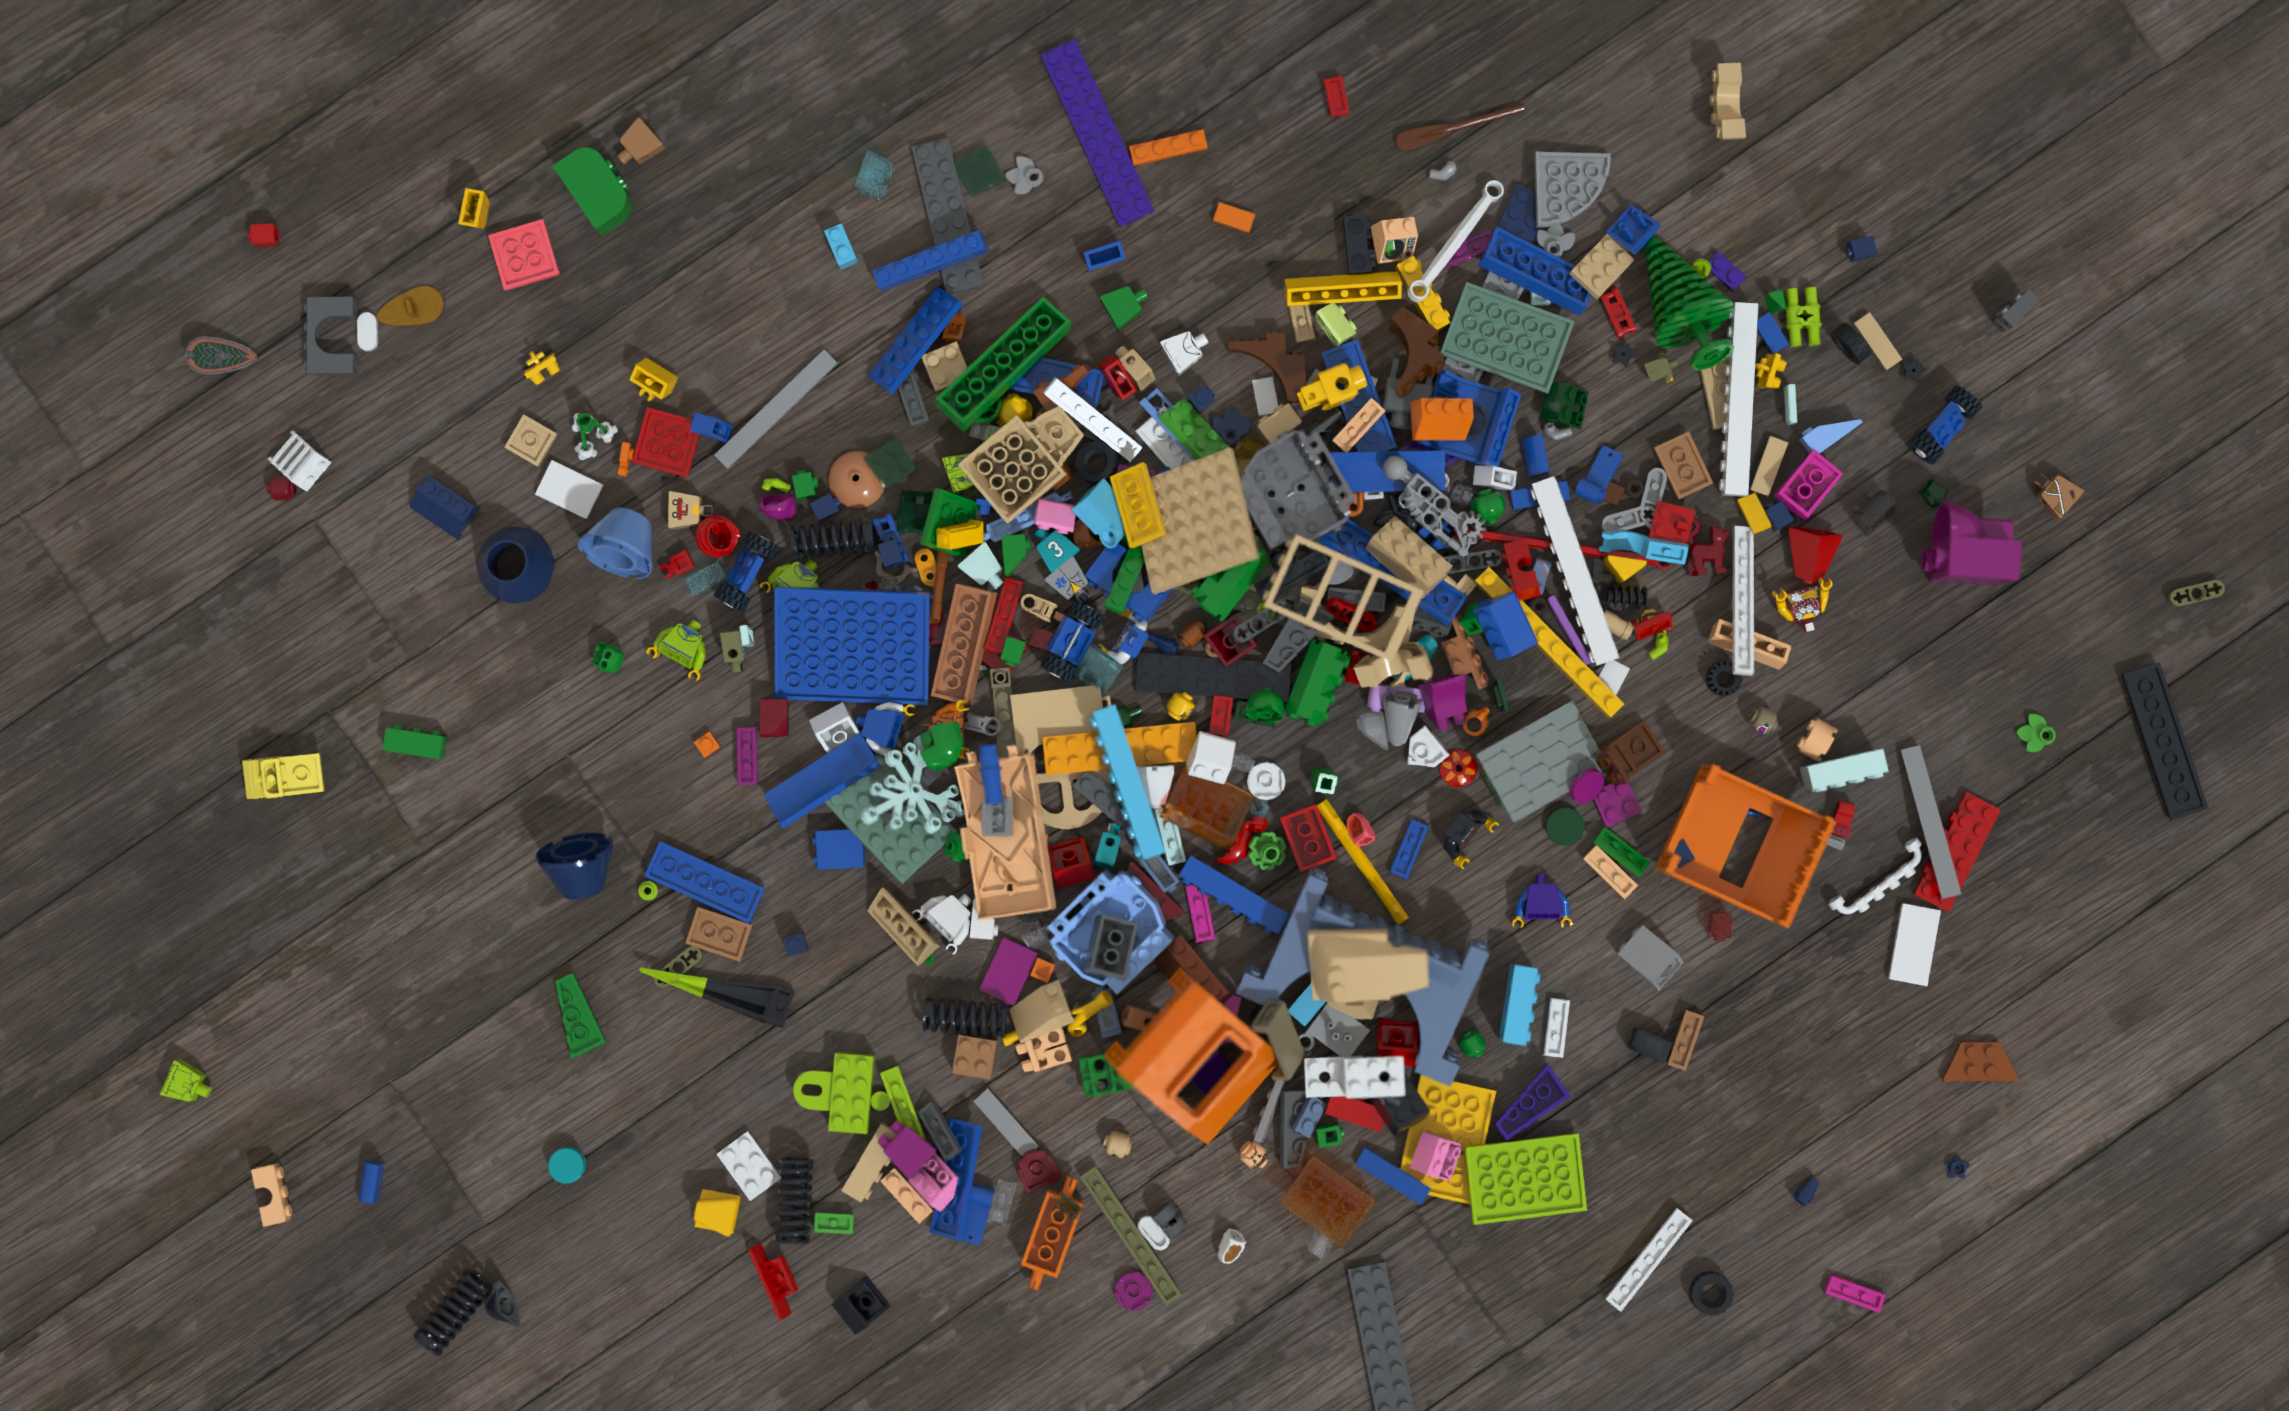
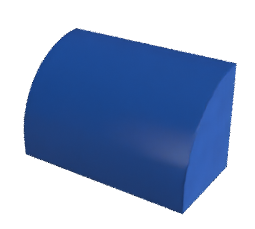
[1083,241,1126,271]
[1520,434,1550,478]
[358,1160,384,1204]

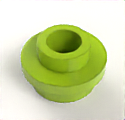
[638,881,658,900]

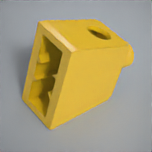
[458,188,490,228]

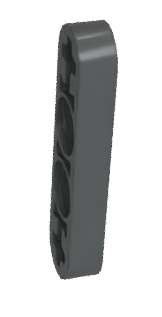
[1443,550,1502,574]
[1232,596,1297,643]

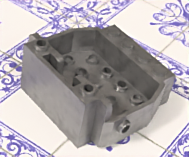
[1240,430,1356,550]

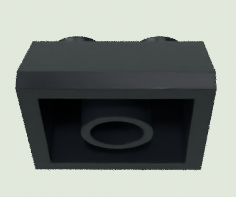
[831,1276,890,1335]

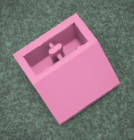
[1032,498,1075,534]
[1410,1131,1463,1181]
[908,1153,958,1212]

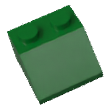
[1002,534,1031,577]

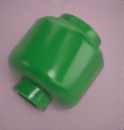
[1458,1029,1487,1059]

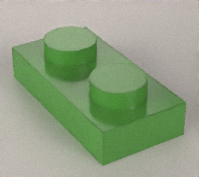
[814,1212,854,1234]

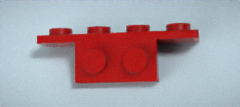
[748,1243,799,1320]

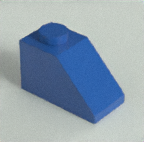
[690,413,733,443]

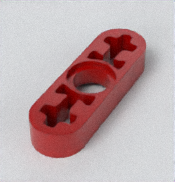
[1326,596,1377,632]

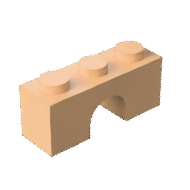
[251,1163,292,1227]

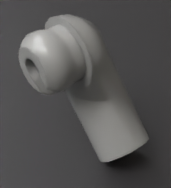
[1429,161,1456,180]
[1544,422,1572,440]

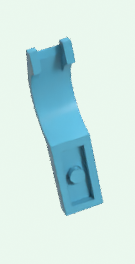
[1599,531,1689,565]

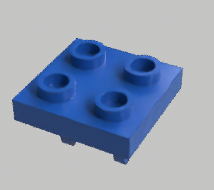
[1606,204,1661,255]

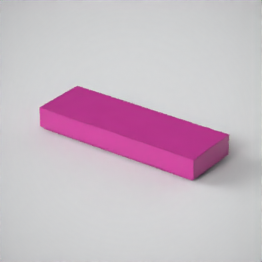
[1185,884,1215,942]
[1824,1274,1886,1313]

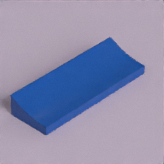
[1478,226,1591,316]
[1329,451,1445,493]
[763,733,880,828]

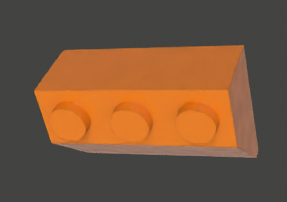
[1410,398,1474,441]

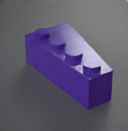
[1494,1065,1570,1141]

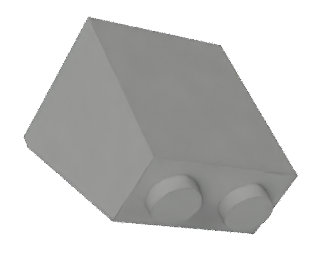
[1618,925,1684,991]

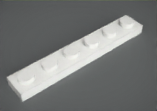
[1043,377,1142,462]
[1605,1208,1693,1311]

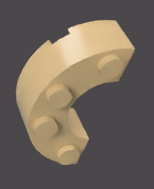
[1710,63,1746,140]
[1354,642,1433,688]

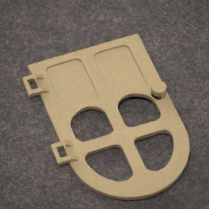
[1010,685,1111,829]

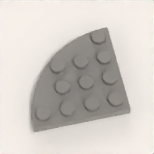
[1534,152,1611,227]

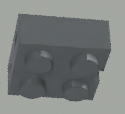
[1992,289,2040,333]

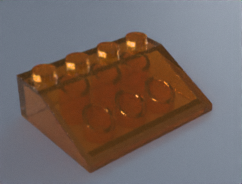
[1159,763,1255,851]
[1279,1153,1376,1248]

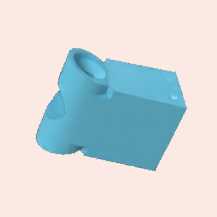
[1071,478,1125,548]

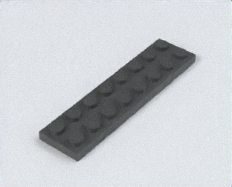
[912,138,984,294]
[1347,1261,1415,1411]

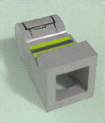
[969,423,1002,442]

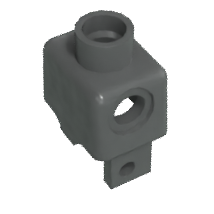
[1382,358,1434,430]

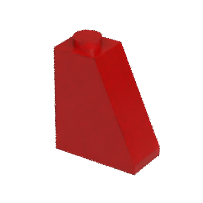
[1788,526,1843,584]

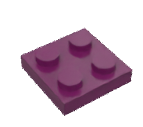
[1593,782,1641,827]

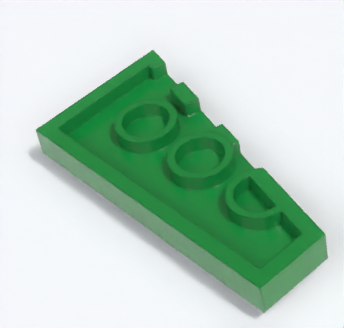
[555,973,607,1059]

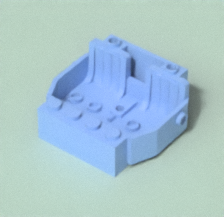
[1047,868,1175,994]

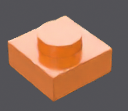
[694,731,721,758]
[1030,958,1055,983]

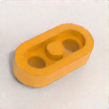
[915,549,936,587]

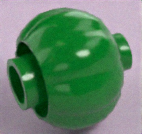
[1469,488,1505,525]

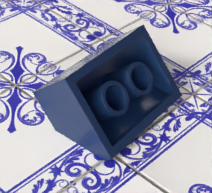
[410,474,479,540]

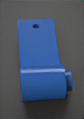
[1575,445,1624,504]
[963,1183,995,1246]

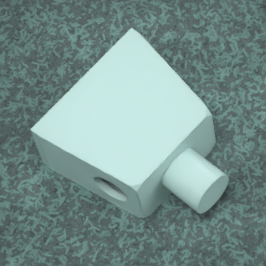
[958,542,1004,590]

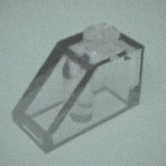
[1356,711,1389,750]
[987,1178,1017,1227]
[1306,1226,1336,1261]

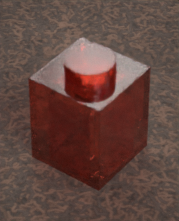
[1029,626,1054,652]
[1708,913,1732,941]

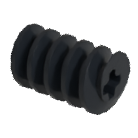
[1606,584,1648,610]

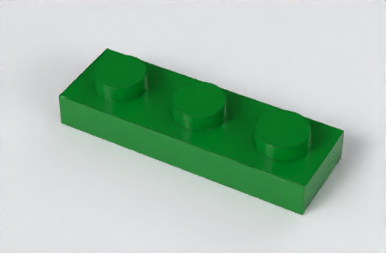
[1593,826,1650,877]

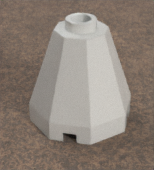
[1136,765,1174,809]

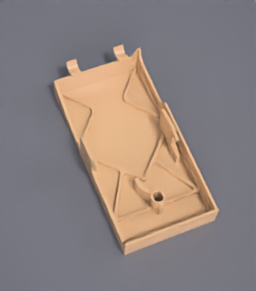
[954,745,1056,920]

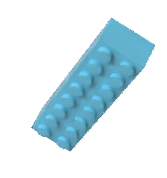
[1088,705,1166,860]

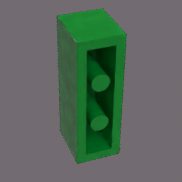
[382,725,447,760]

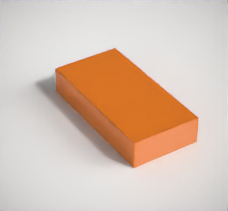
[1213,202,1255,234]

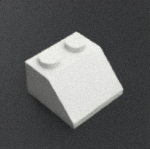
[809,702,860,753]
[1186,731,1236,784]

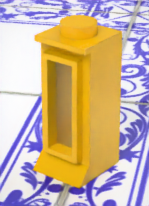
[936,519,984,550]

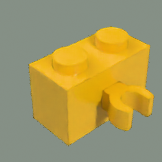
[630,358,678,401]

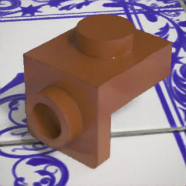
[942,312,966,344]

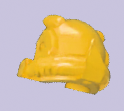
[996,394,1033,427]

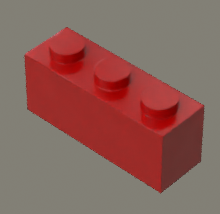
[1324,1096,1384,1132]

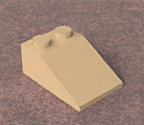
[1009,980,1074,1043]

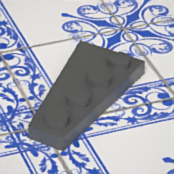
[1263,596,1335,672]
[878,750,942,825]
[1072,772,1153,832]
[1280,1089,1307,1169]

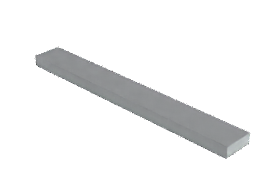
[715,349,838,469]
[1901,745,1961,899]

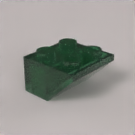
[897,490,934,534]

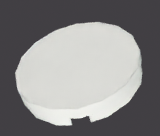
[1247,762,1286,800]

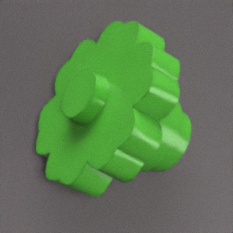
[1248,831,1287,870]

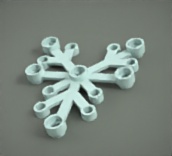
[861,735,965,833]

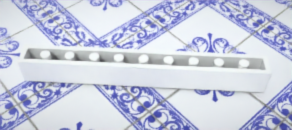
[1719,302,1758,497]
[1531,476,1620,666]

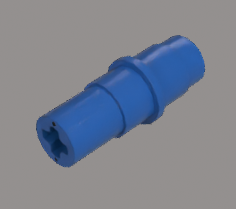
[979,744,1003,804]

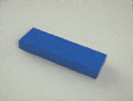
[1510,481,1570,510]
[1389,819,1429,879]

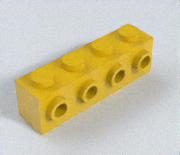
[1395,256,1451,331]

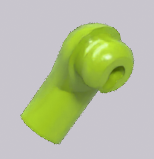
[761,478,791,494]
[1648,632,1669,660]

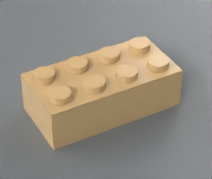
[1365,516,1452,599]

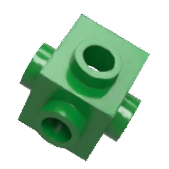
[943,832,970,863]

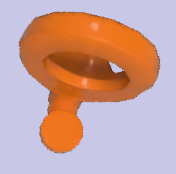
[1462,707,1489,736]

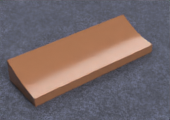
[931,584,997,705]

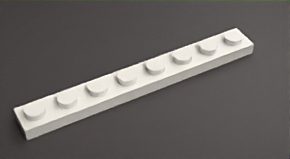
[1733,526,1754,676]

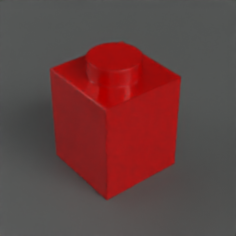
[248,223,280,247]

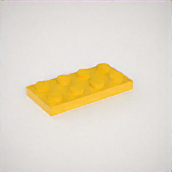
[1110,462,1166,548]

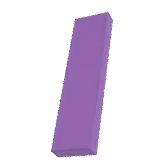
[1546,595,1591,665]

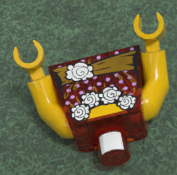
[1772,577,1832,632]

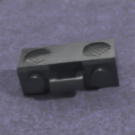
[1343,215,1376,275]

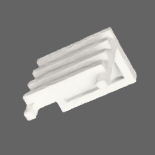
[268,430,332,492]

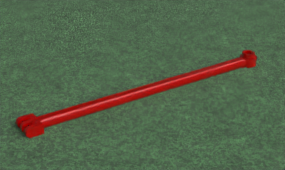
[1450,528,1671,570]

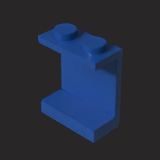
[813,829,866,870]

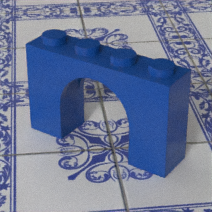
[1084,544,1174,623]

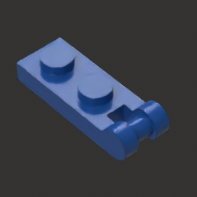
[873,512,910,569]

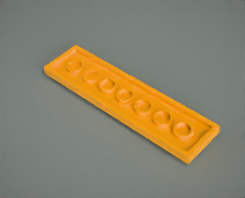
[1042,722,1197,775]

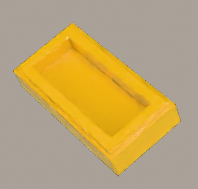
[1737,493,1771,534]

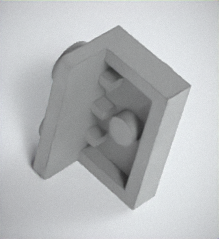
[981,797,1013,837]

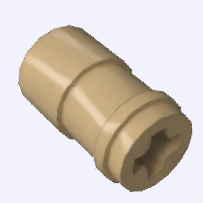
[1604,610,1634,640]

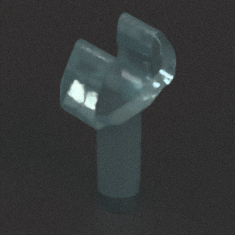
[1250,800,1269,831]

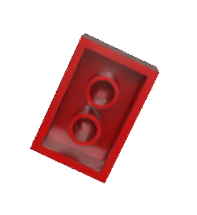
[1279,804,1337,872]

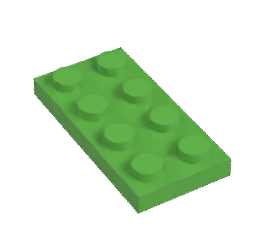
[1158,398,1236,460]

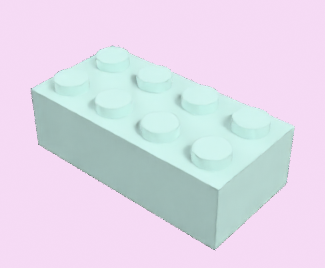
[1800,749,1889,792]

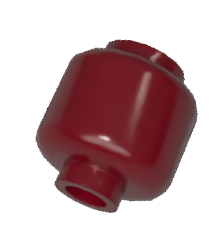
[267,476,297,501]

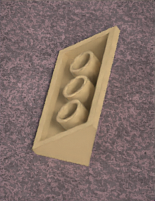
[867,888,940,966]

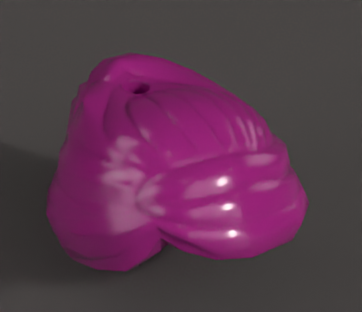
[759,493,796,520]

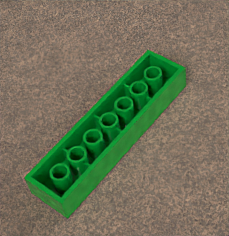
[936,297,1071,432]

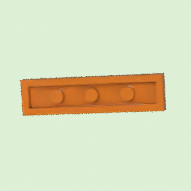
[1129,129,1208,166]

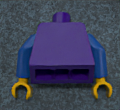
[1512,874,1572,928]

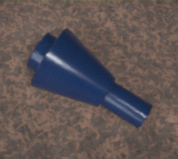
[1147,631,1180,657]

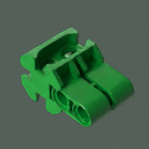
[1078,1048,1135,1098]

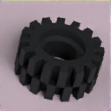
[1706,661,1743,696]

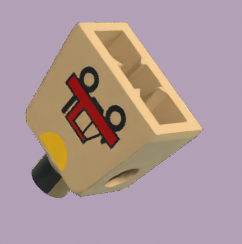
[668,491,713,529]

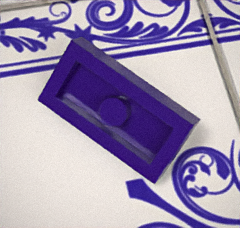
[1709,252,1747,292]

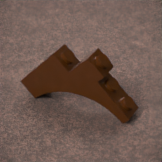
[1390,306,1445,398]
[1228,329,1306,404]

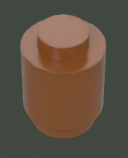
[1179,620,1207,648]

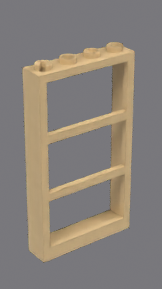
[1262,534,1424,662]

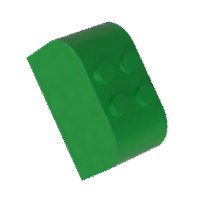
[553,148,633,236]

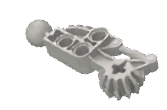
[1383,456,1486,556]

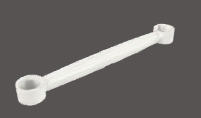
[1407,180,1504,302]

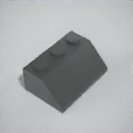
[1083,914,1138,980]

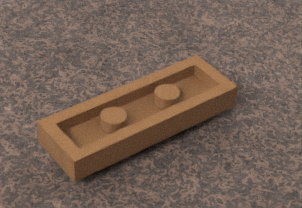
[1666,1010,1705,1071]

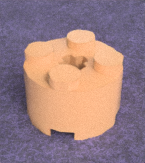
[1796,718,1838,763]

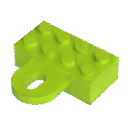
[793,1052,875,1134]

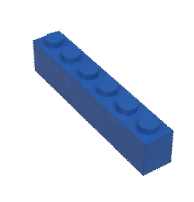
[872,230,990,291]
[1178,855,1290,935]

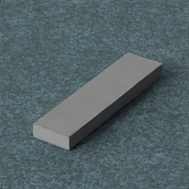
[974,1088,1039,1156]

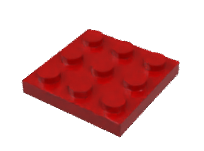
[632,407,700,478]

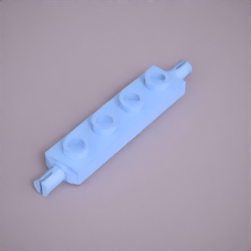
[984,492,1073,543]

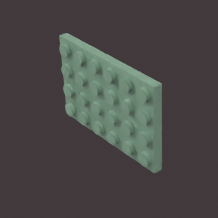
[1441,282,1575,394]
[824,752,958,885]

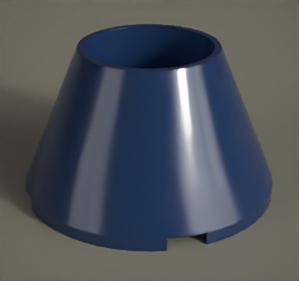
[477,527,554,603]
[535,833,613,900]

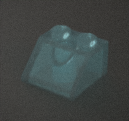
[855,150,894,201]

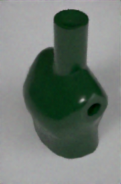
[1919,479,1947,508]
[1117,705,1143,728]

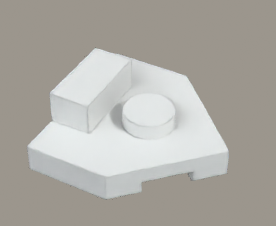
[1408,725,1450,767]

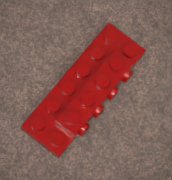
[1913,792,2001,912]

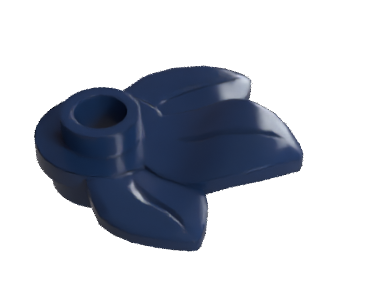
[1213,407,1251,445]

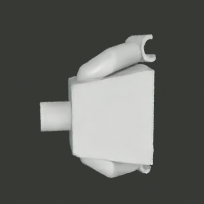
[912,894,972,954]

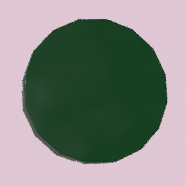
[1545,808,1585,846]

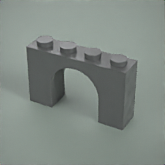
[304,297,358,376]

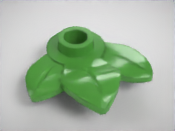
[2016,714,2056,752]

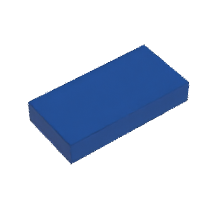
[1757,312,1789,354]

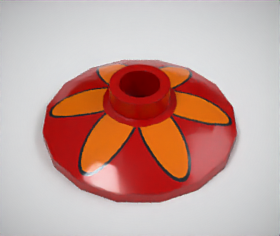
[1439,749,1477,787]

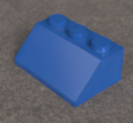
[1473,591,1538,660]

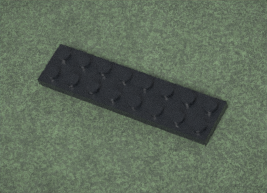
[1136,653,1291,702]
[2121,662,2209,820]

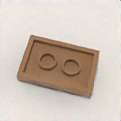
[1653,432,1713,500]
[685,907,753,962]

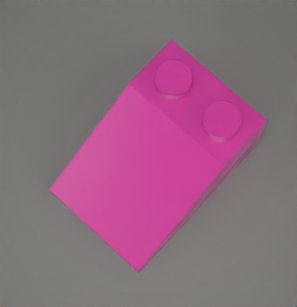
[1773,450,1843,521]

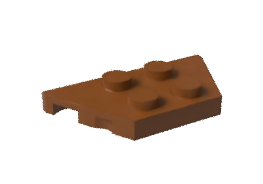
[1942,1042,2018,1081]

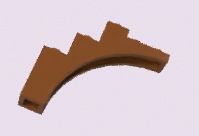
[1034,364,1092,490]

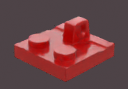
[1648,501,1695,544]

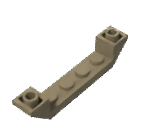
[990,667,1016,759]

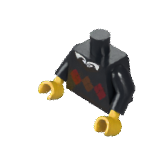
[1443,809,1499,869]

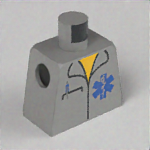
[1045,556,1090,604]

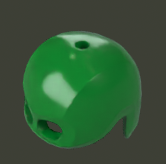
[591,642,624,673]

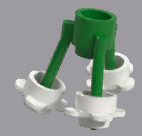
[572,413,617,460]

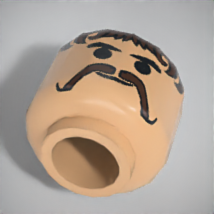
[1239,1141,1268,1169]

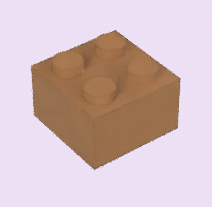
[952,1033,998,1079]

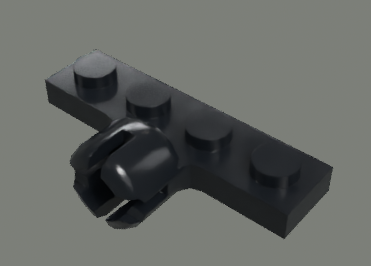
[1254,546,1330,602]

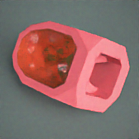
[1347,813,1375,846]

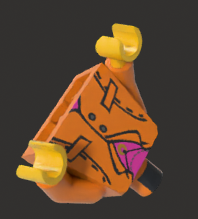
[921,700,969,760]

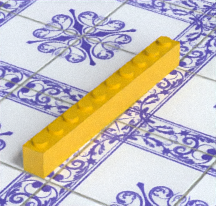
[1474,567,1624,718]

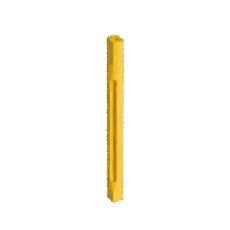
[1317,799,1409,925]

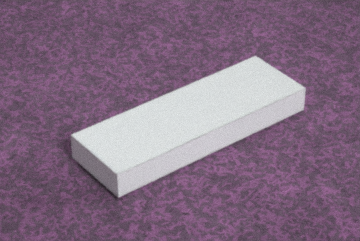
[1543,998,1570,1058]

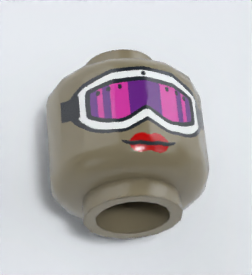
[1748,706,1778,734]

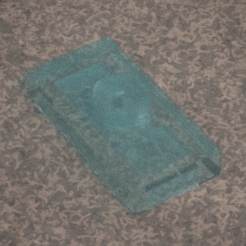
[684,561,727,597]

